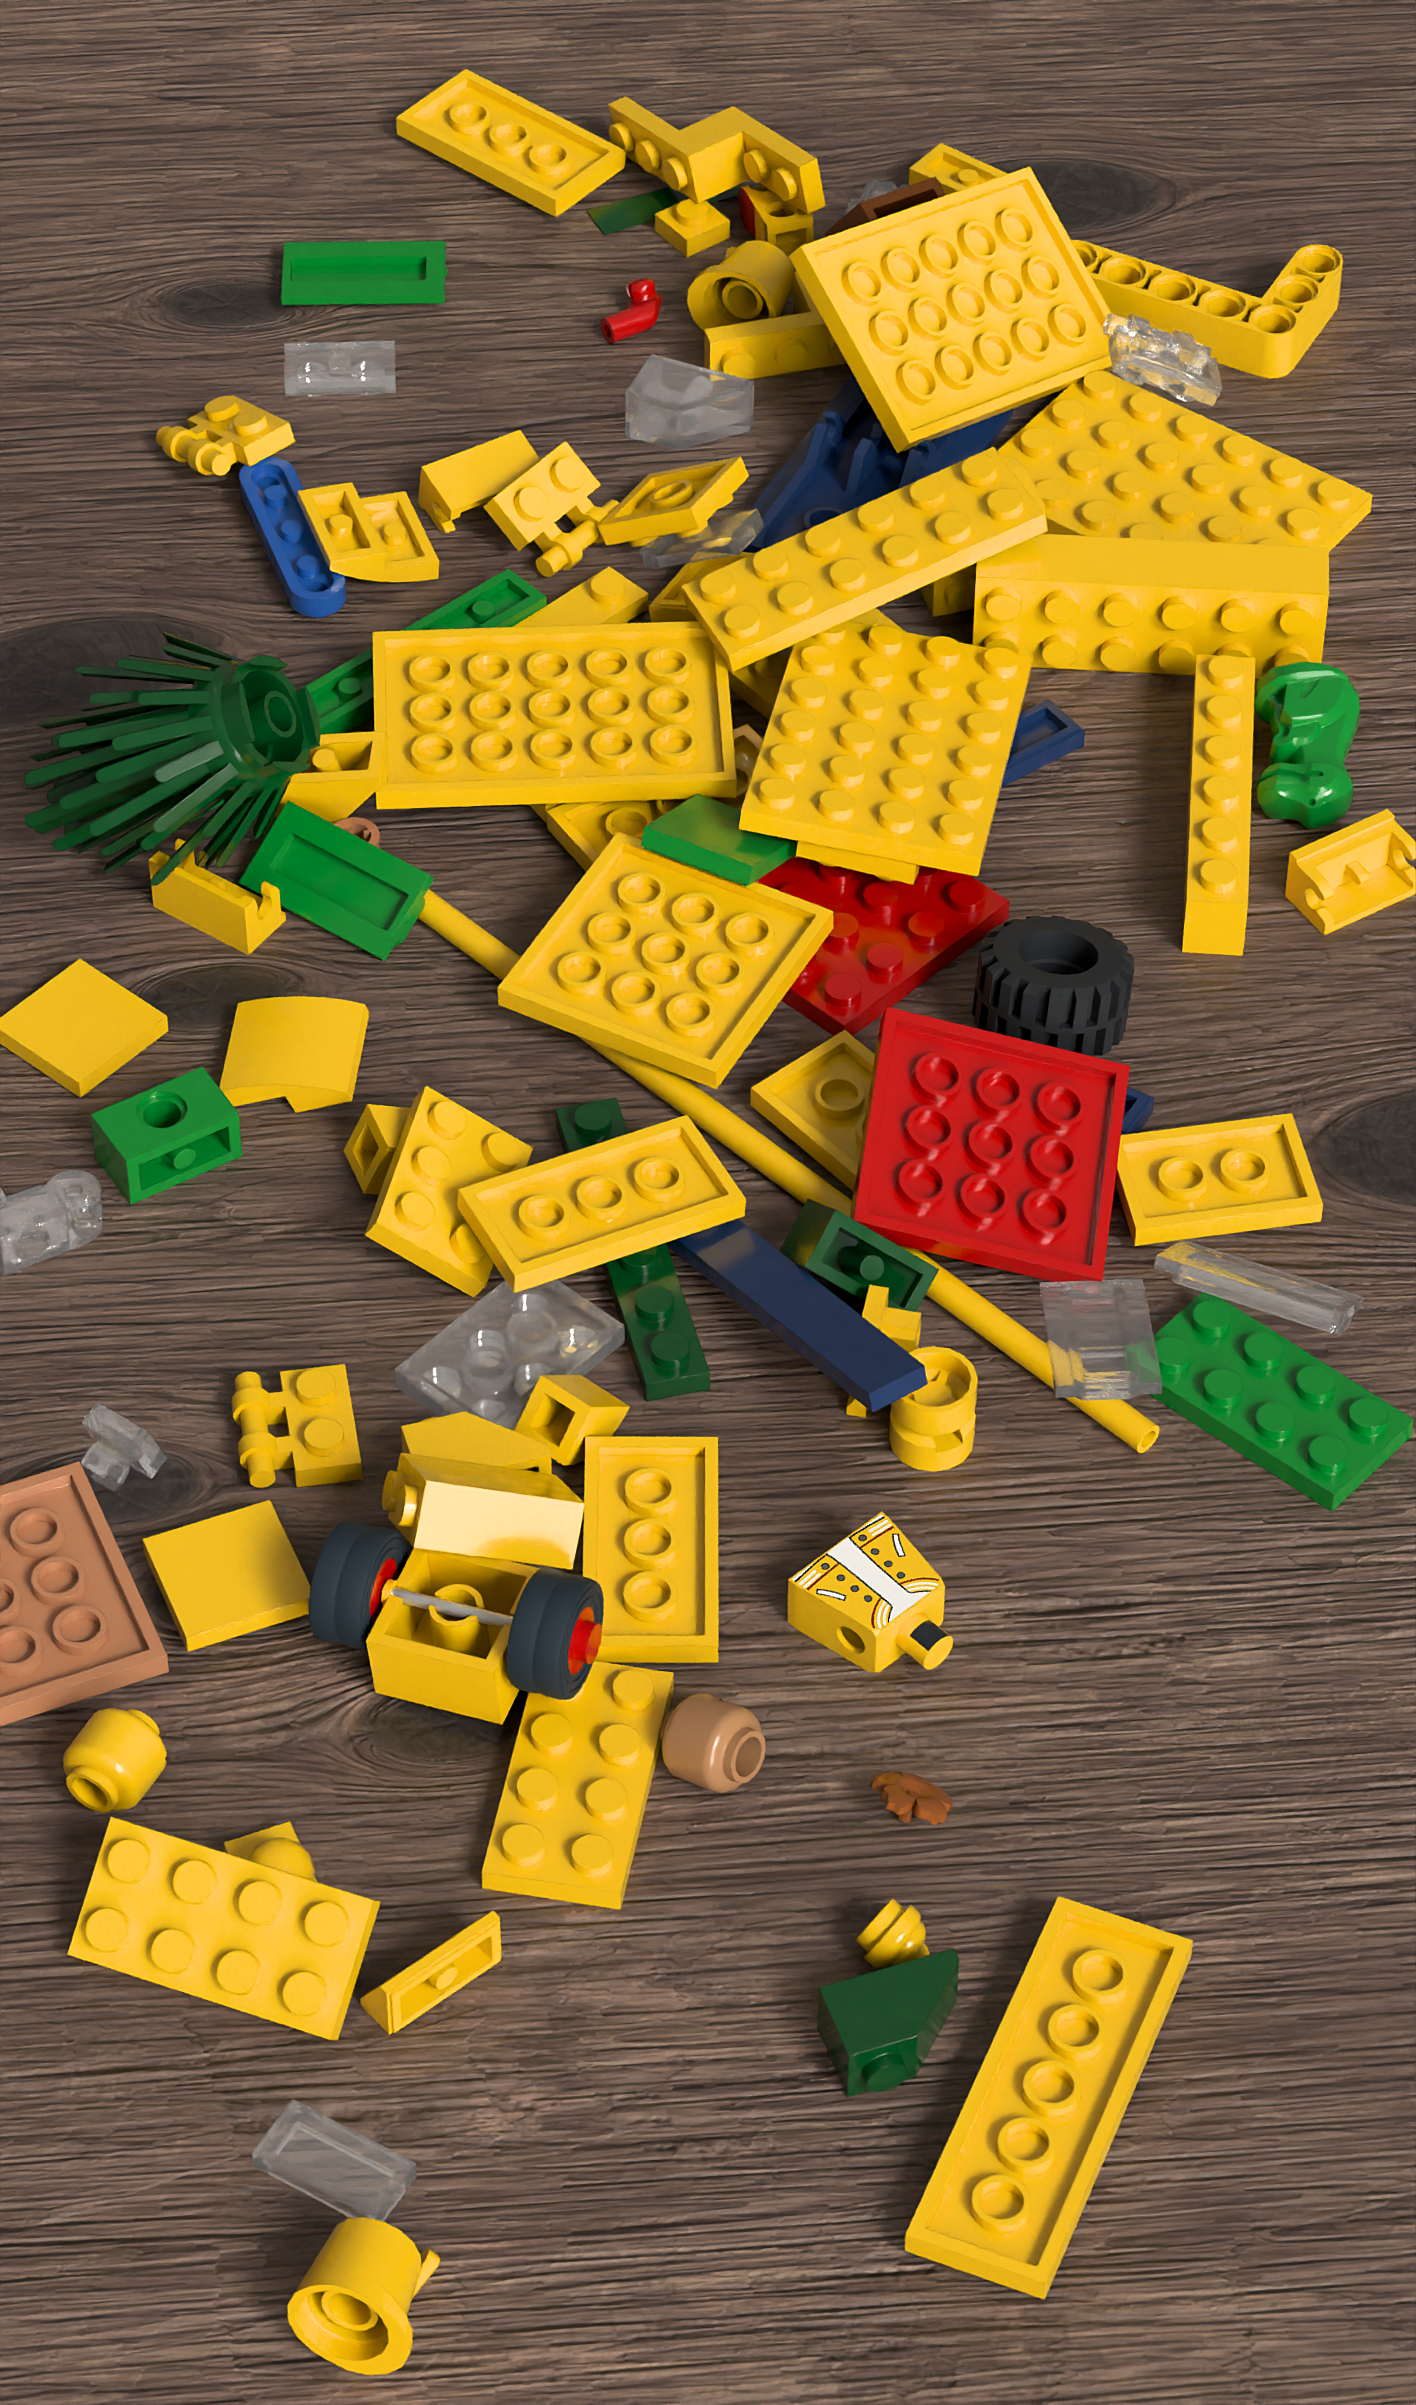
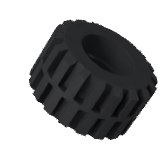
[972,915,1135,1056]

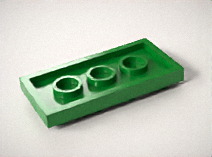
[1124,1289,1414,1512]

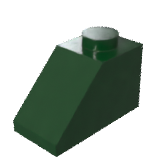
[779,1199,939,1312]
[817,1948,959,2097]

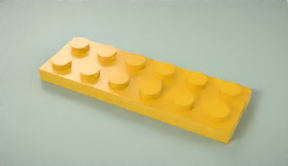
[681,447,1048,672]
[905,1896,1193,2300]

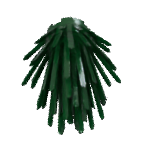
[24,632,321,886]

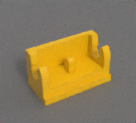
[418,430,541,534]
[1285,809,1416,935]
[148,838,286,955]

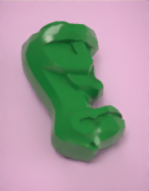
[1254,662,1360,829]

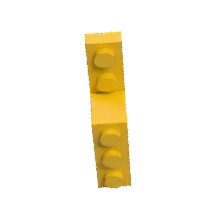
[608,96,826,214]
[704,272,847,386]

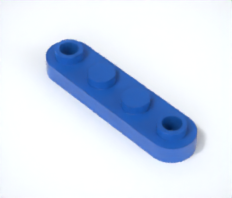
[239,457,346,618]

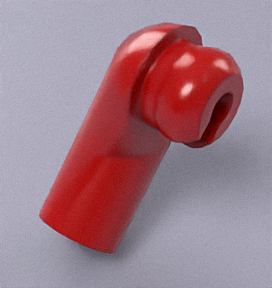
[601,277,662,344]

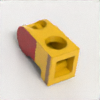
[738,186,814,267]

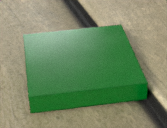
[641,794,798,887]

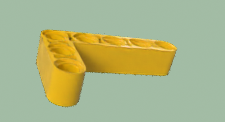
[1071,240,1343,379]

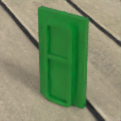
[280,241,448,305]
[239,801,434,962]

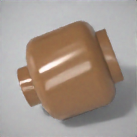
[660,1693,766,1793]

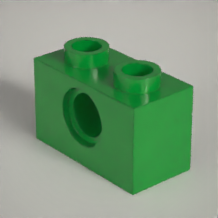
[91,1066,242,1205]

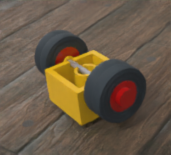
[309,1521,604,1725]

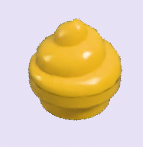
[855,1898,929,1969]

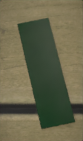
[587,185,740,235]

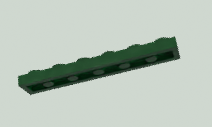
[555,1097,710,1402]

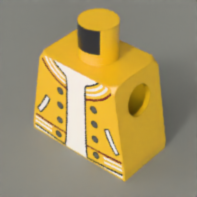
[787,1511,953,1673]

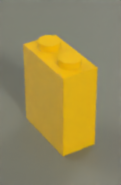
[382,1453,585,1570]

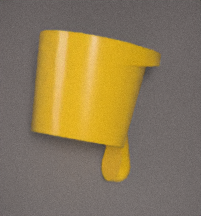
[687,240,795,331]
[287,2217,440,2376]

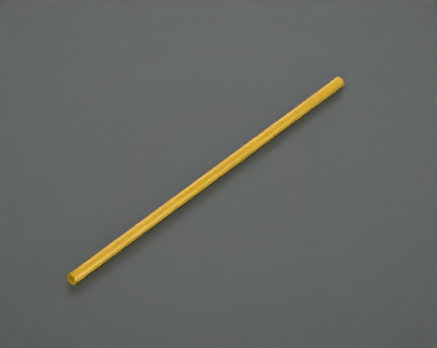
[418,889,1160,1453]

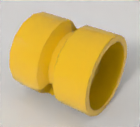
[889,1346,978,1472]

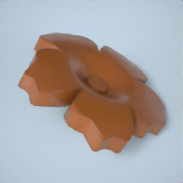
[870,1771,953,1826]

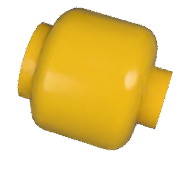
[63,1708,167,1813]

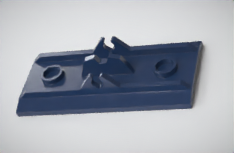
[724,374,1014,553]

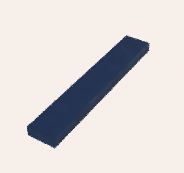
[666,1219,928,1412]

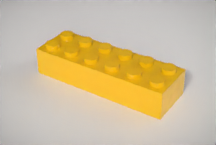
[973,534,1329,679]

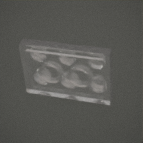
[394,1279,625,1431]

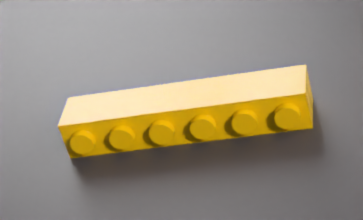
[1182,654,1255,956]

